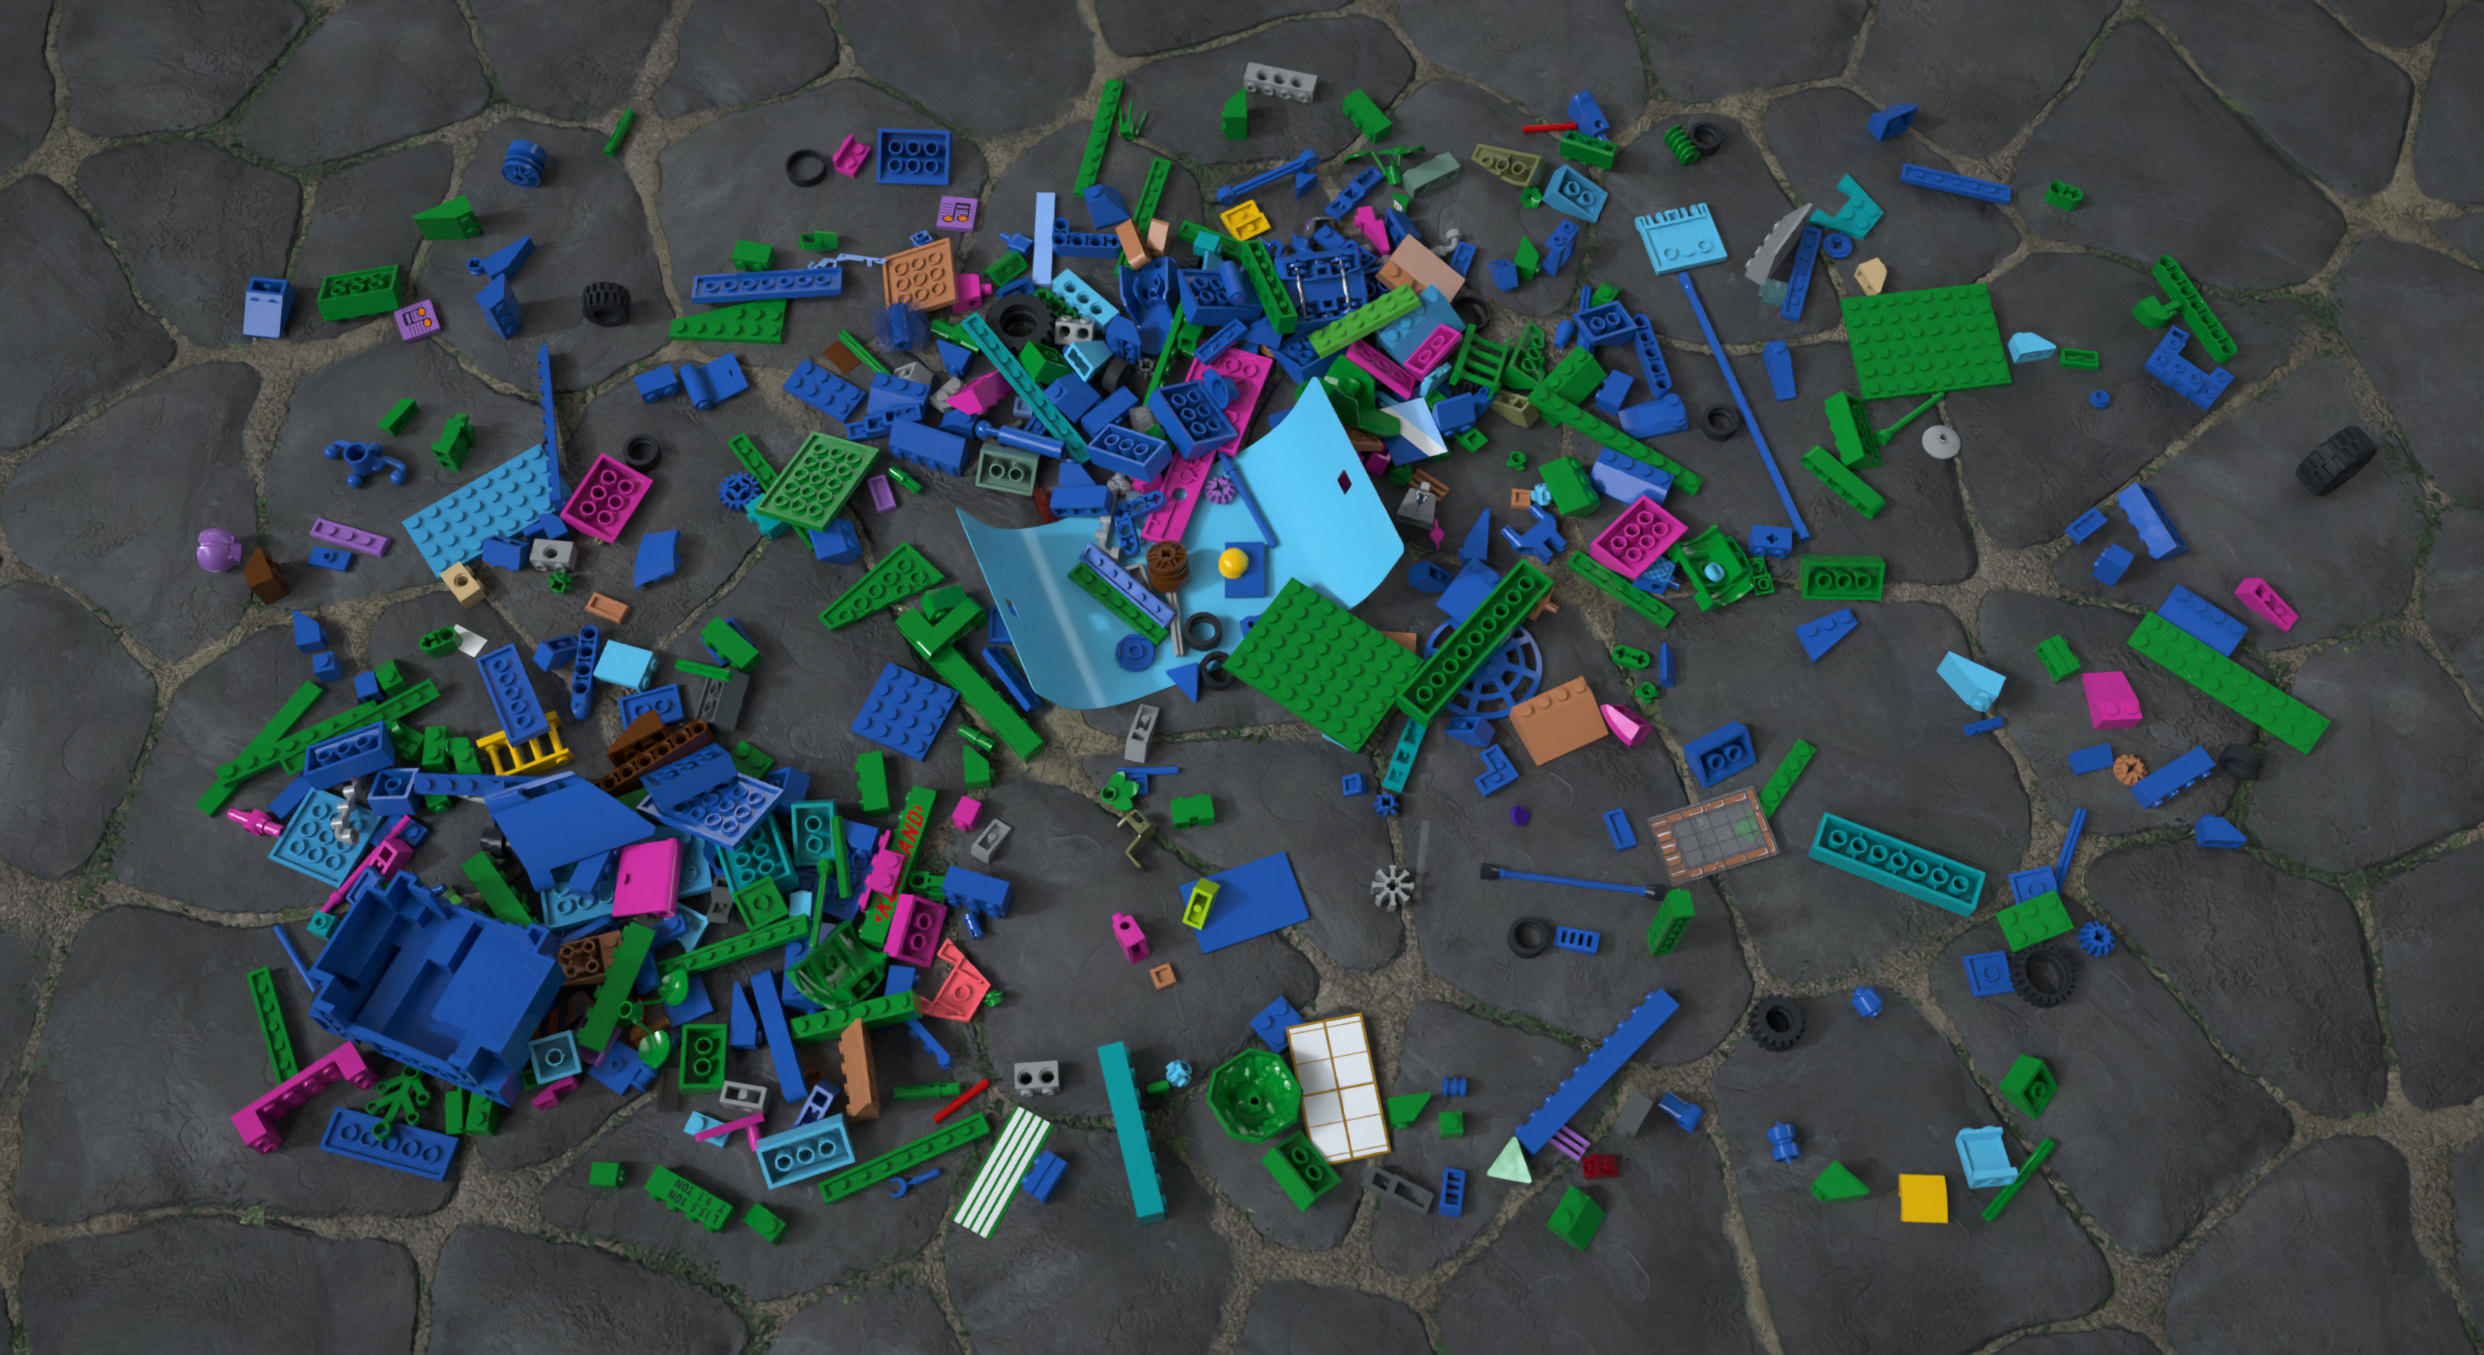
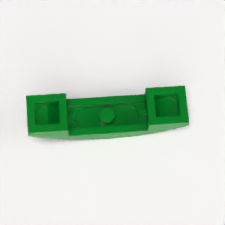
[1424,388,1488,453]

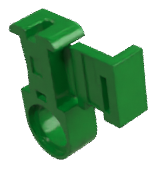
[908,871,946,905]

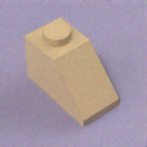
[1854,257,1887,296]

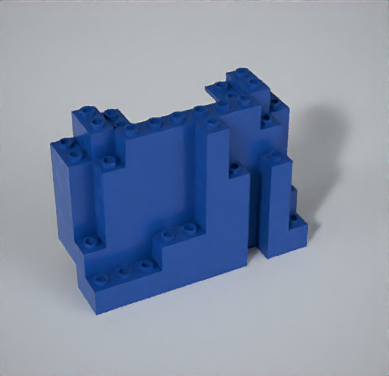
[307,870,567,1108]

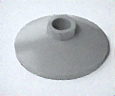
[1922,425,1961,459]

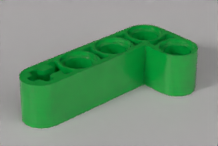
[915,597,987,662]

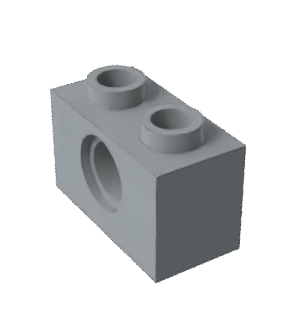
[530,539,578,572]
[719,1081,772,1115]

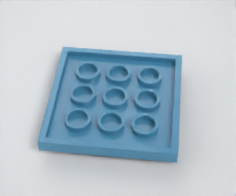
[267,787,386,889]

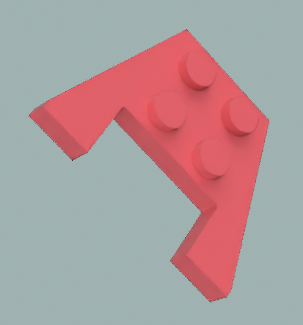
[919,939,991,1023]

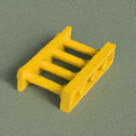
[476,710,574,776]

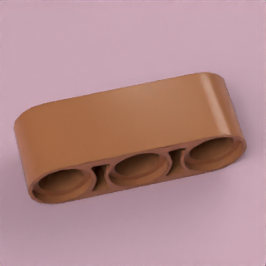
[1116,218,1152,271]

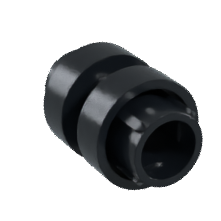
[480,823,521,861]

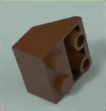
[244,547,288,605]

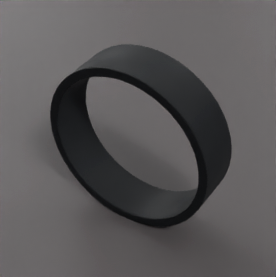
[785,149,827,188]
[1451,295,1490,335]

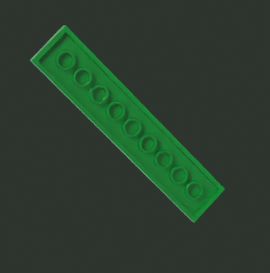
[2126,611,2331,755]

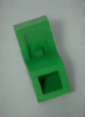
[2132,295,2182,329]

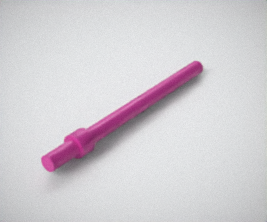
[320,815,412,914]

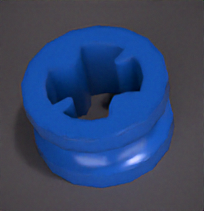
[466,257,485,276]

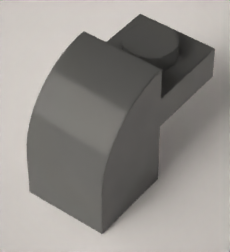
[707,876,737,923]

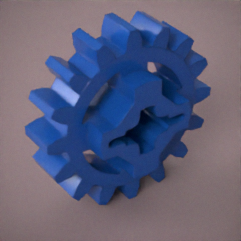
[718,471,761,512]

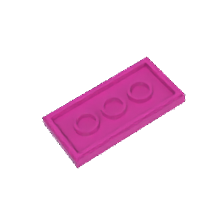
[1346,339,1416,399]

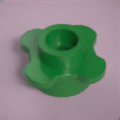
[1506,451,1528,471]
[1635,682,1659,704]
[983,990,1004,1008]

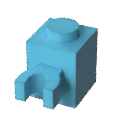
[789,890,815,921]

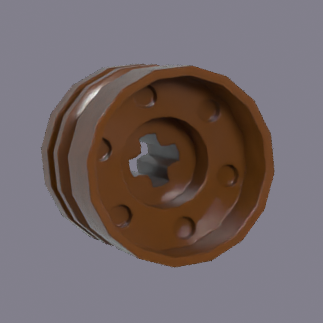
[1146,540,1191,593]

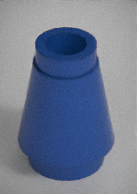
[1554,320,1575,349]

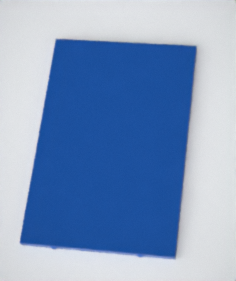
[1179,851,1310,955]

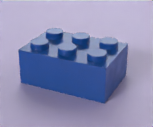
[941,865,1013,919]

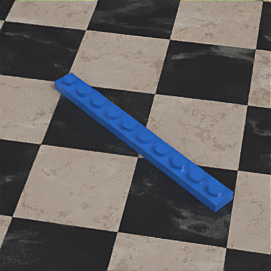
[537,345,563,511]

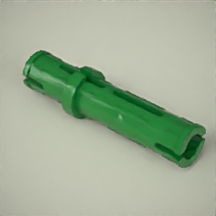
[602,109,637,158]
[894,1081,961,1101]

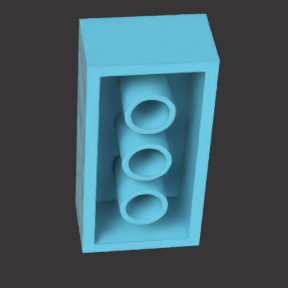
[756,1113,855,1190]

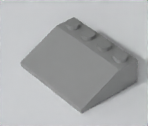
[1745,203,1813,287]

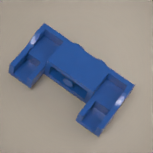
[2143,333,2234,411]

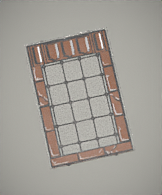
[1647,786,1780,887]

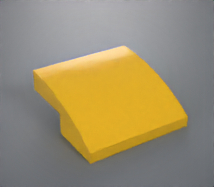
[1220,199,1271,242]
[1899,1174,1948,1223]

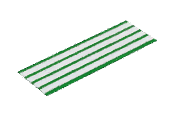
[951,1105,1054,1240]

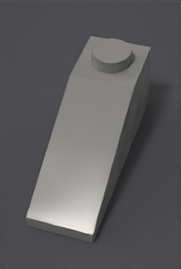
[1124,704,1160,763]

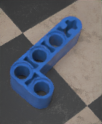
[1051,217,1123,259]

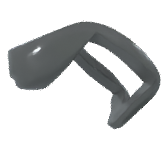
[1302,216,1336,240]

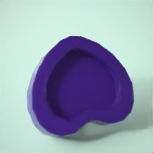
[1511,805,1530,826]

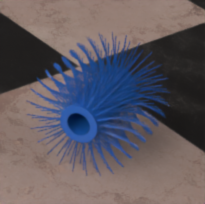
[870,295,931,358]

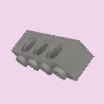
[1244,62,1317,104]

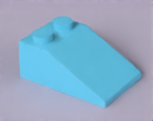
[1936,651,2006,712]

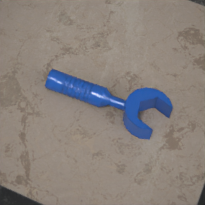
[889,1168,940,1199]

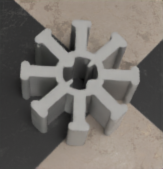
[1371,865,1414,912]

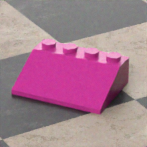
[560,453,653,544]
[1590,494,1688,580]

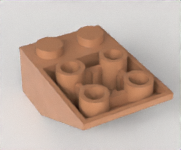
[557,930,623,986]

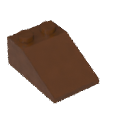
[605,709,672,768]

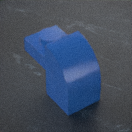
[522,514,573,545]

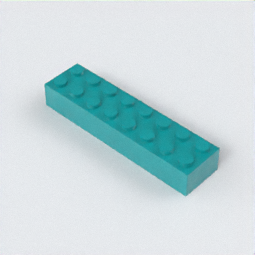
[1807,812,1986,918]
[1097,1041,1168,1226]

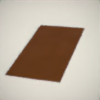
[822,341,860,374]

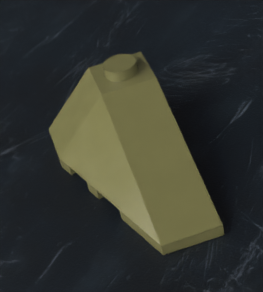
[1471,144,1547,188]

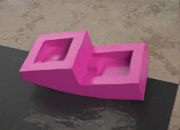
[532,1075,580,1111]

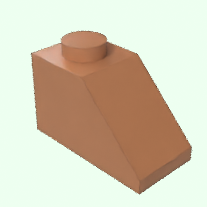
[1146,218,1171,259]

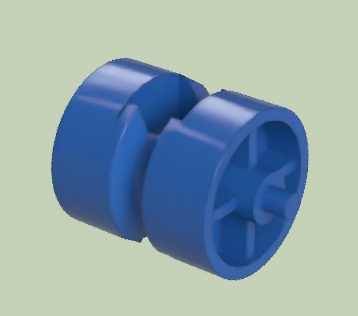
[1766,1121,1802,1165]

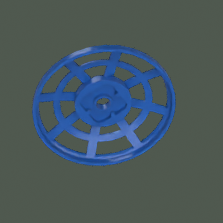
[1423,617,1542,721]

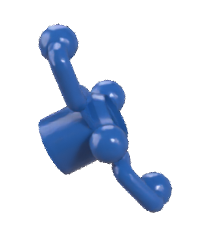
[323,439,407,488]

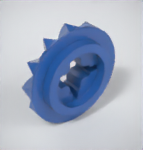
[1822,233,1852,260]

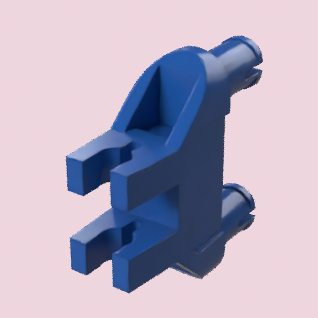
[1500,502,1567,565]

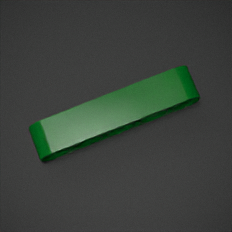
[1800,445,1886,519]

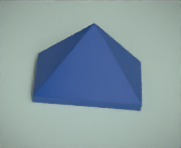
[996,277,1036,299]

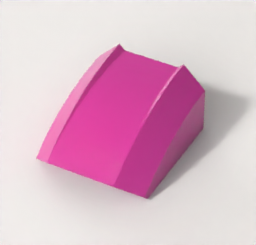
[1600,704,1654,747]

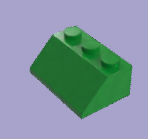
[1559,130,1619,170]
[1538,456,1601,518]
[679,1024,727,1094]
[1261,1130,1342,1213]

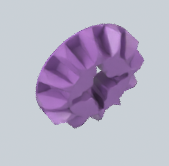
[1205,475,1236,504]

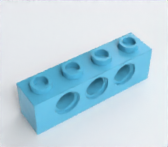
[1052,268,1120,335]

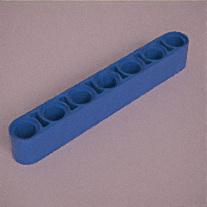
[750,968,810,1104]

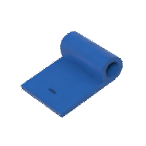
[1218,261,1263,308]
[679,352,749,411]

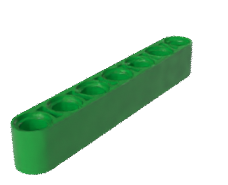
[2152,254,2237,365]

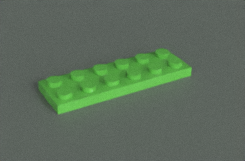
[1307,283,1422,359]

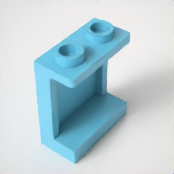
[593,640,658,693]
[1955,1126,2018,1189]

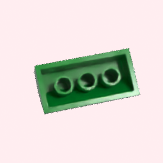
[1527,345,1607,429]
[1824,391,1883,471]
[1799,555,1885,600]

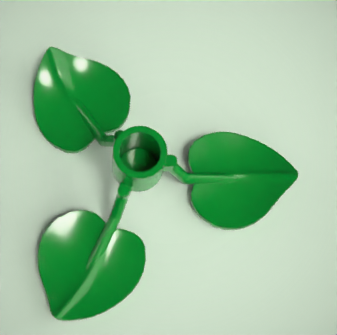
[1343,145,1426,185]
[615,969,689,1069]

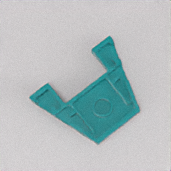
[1807,174,1884,240]

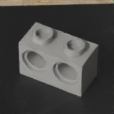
[1054,315,1096,345]
[1014,1061,1060,1097]

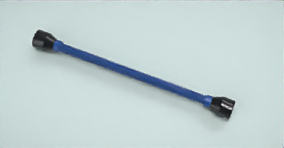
[1480,863,1665,902]

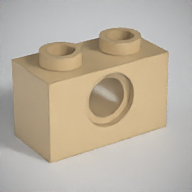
[440,561,487,610]

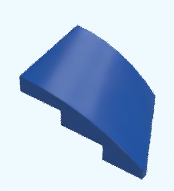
[634,529,682,590]

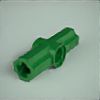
[929,318,983,355]

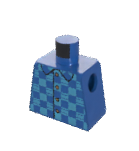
[1632,556,1683,595]

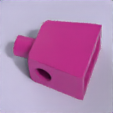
[952,273,992,313]
[1111,912,1150,965]

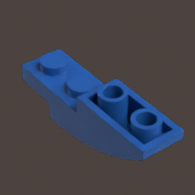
[1313,224,1378,271]

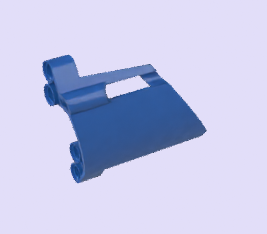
[483,771,656,893]

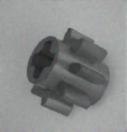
[1135,358,1156,382]

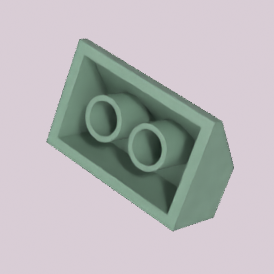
[975,443,1040,496]

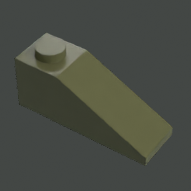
[1489,389,1540,428]

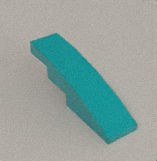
[1382,717,1427,793]

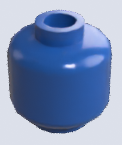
[1851,985,1884,1018]

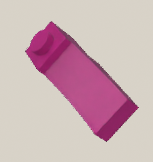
[1354,206,1390,257]

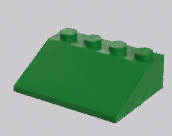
[317,264,402,322]

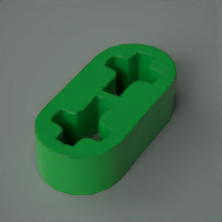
[1611,645,1650,672]

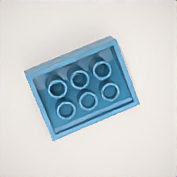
[1375,284,1466,374]

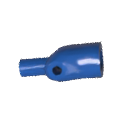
[999,232,1034,257]

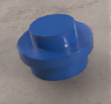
[2090,390,2110,408]

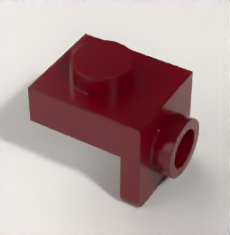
[1582,1154,1619,1180]

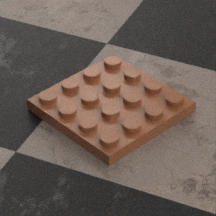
[882,237,959,320]

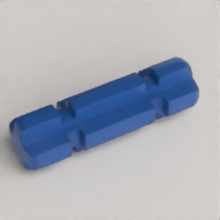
[1963,716,2004,736]

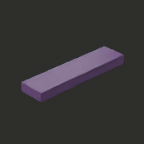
[309,518,391,558]

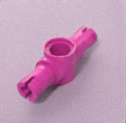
[227,807,286,838]

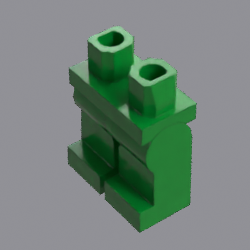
[430,412,476,472]

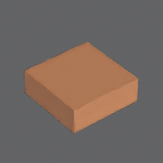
[1511,488,1531,510]
[1149,962,1177,991]

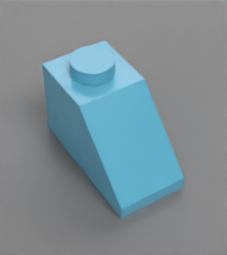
[2008,332,2056,364]

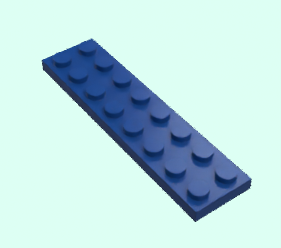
[691,267,843,304]

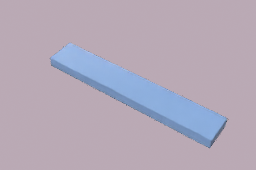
[1032,193,1056,287]

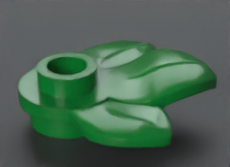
[1101,771,1140,811]

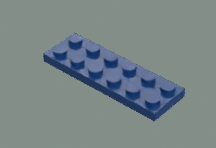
[475,643,551,748]
[318,1107,461,1183]

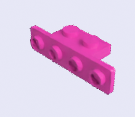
[858,830,905,913]

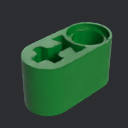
[2043,180,2083,212]
[419,626,463,658]

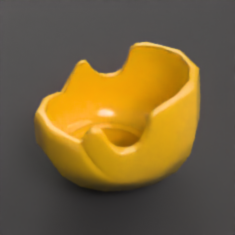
[1218,548,1249,579]

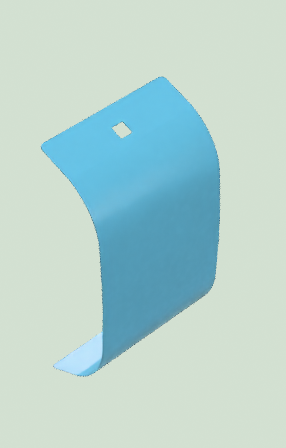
[956,377,1404,710]

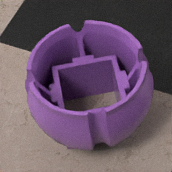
[197,527,243,572]

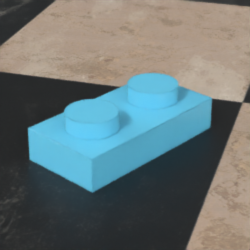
[683,1111,733,1148]

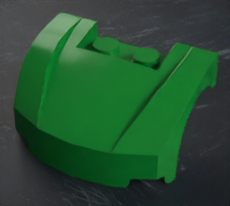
[1666,524,1755,612]
[784,920,889,1010]

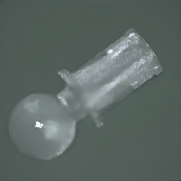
[1111,471,1141,502]

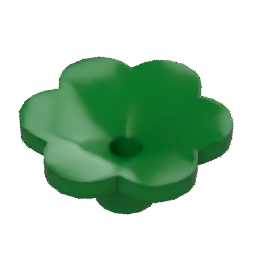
[1519,187,1543,209]

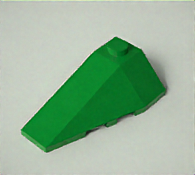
[1499,321,1545,389]

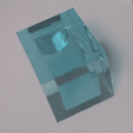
[1758,278,1789,308]

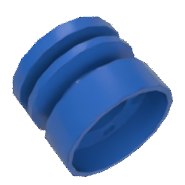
[501,139,547,188]

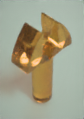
[630,1017,669,1047]

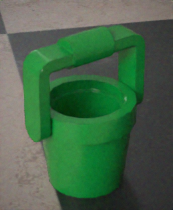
[798,229,838,254]

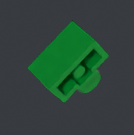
[422,726,473,773]

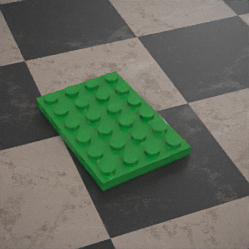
[754,431,881,533]

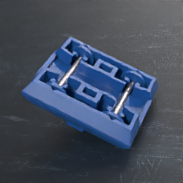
[1274,247,1368,332]

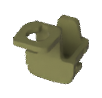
[1117,810,1156,872]

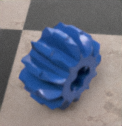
[2077,921,2116,958]

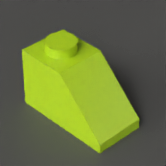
[1182,878,1221,930]

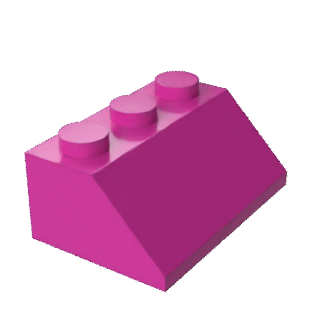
[1403,323,1463,382]
[945,370,1013,415]
[883,894,947,968]

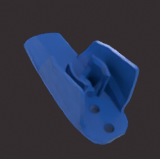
[1118,256,1179,356]

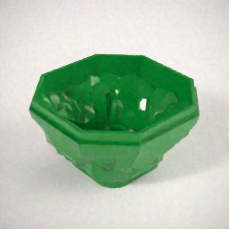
[1206,1048,1304,1145]

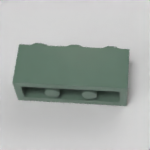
[1402,151,1460,199]

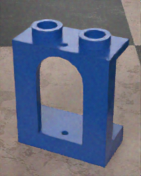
[1540,219,1580,278]

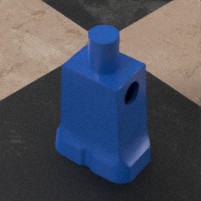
[1566,90,1610,142]

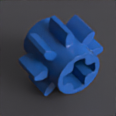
[1373,792,1399,819]

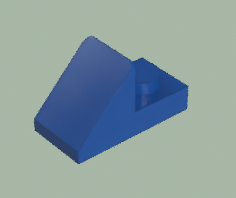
[1295,168,1318,199]

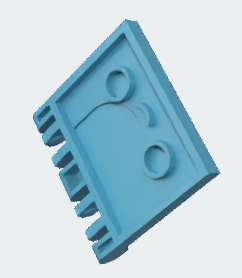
[1635,203,1728,276]

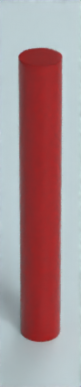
[1522,122,1576,133]
[932,1078,990,1124]

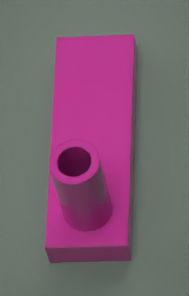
[694,1112,765,1152]

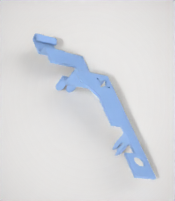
[807,253,888,269]

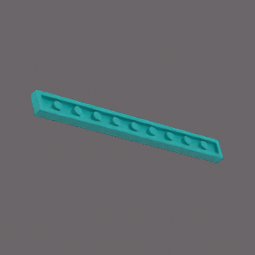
[961,312,1091,465]

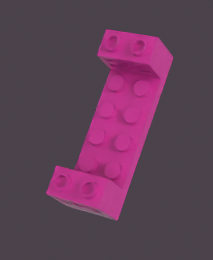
[231,1040,382,1155]

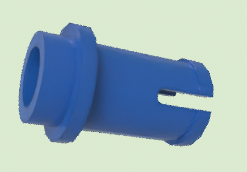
[963,911,985,940]

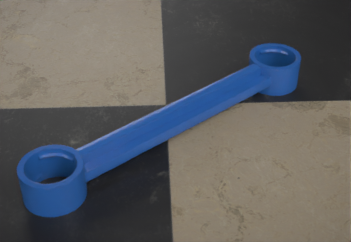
[1216,149,1320,206]

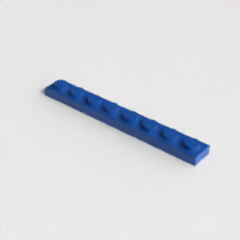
[414,772,586,797]

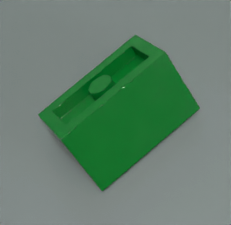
[982,251,1028,288]
[377,397,420,437]
[445,1086,470,1137]

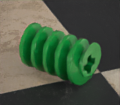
[1664,125,1700,166]

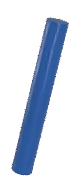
[1117,766,1178,775]

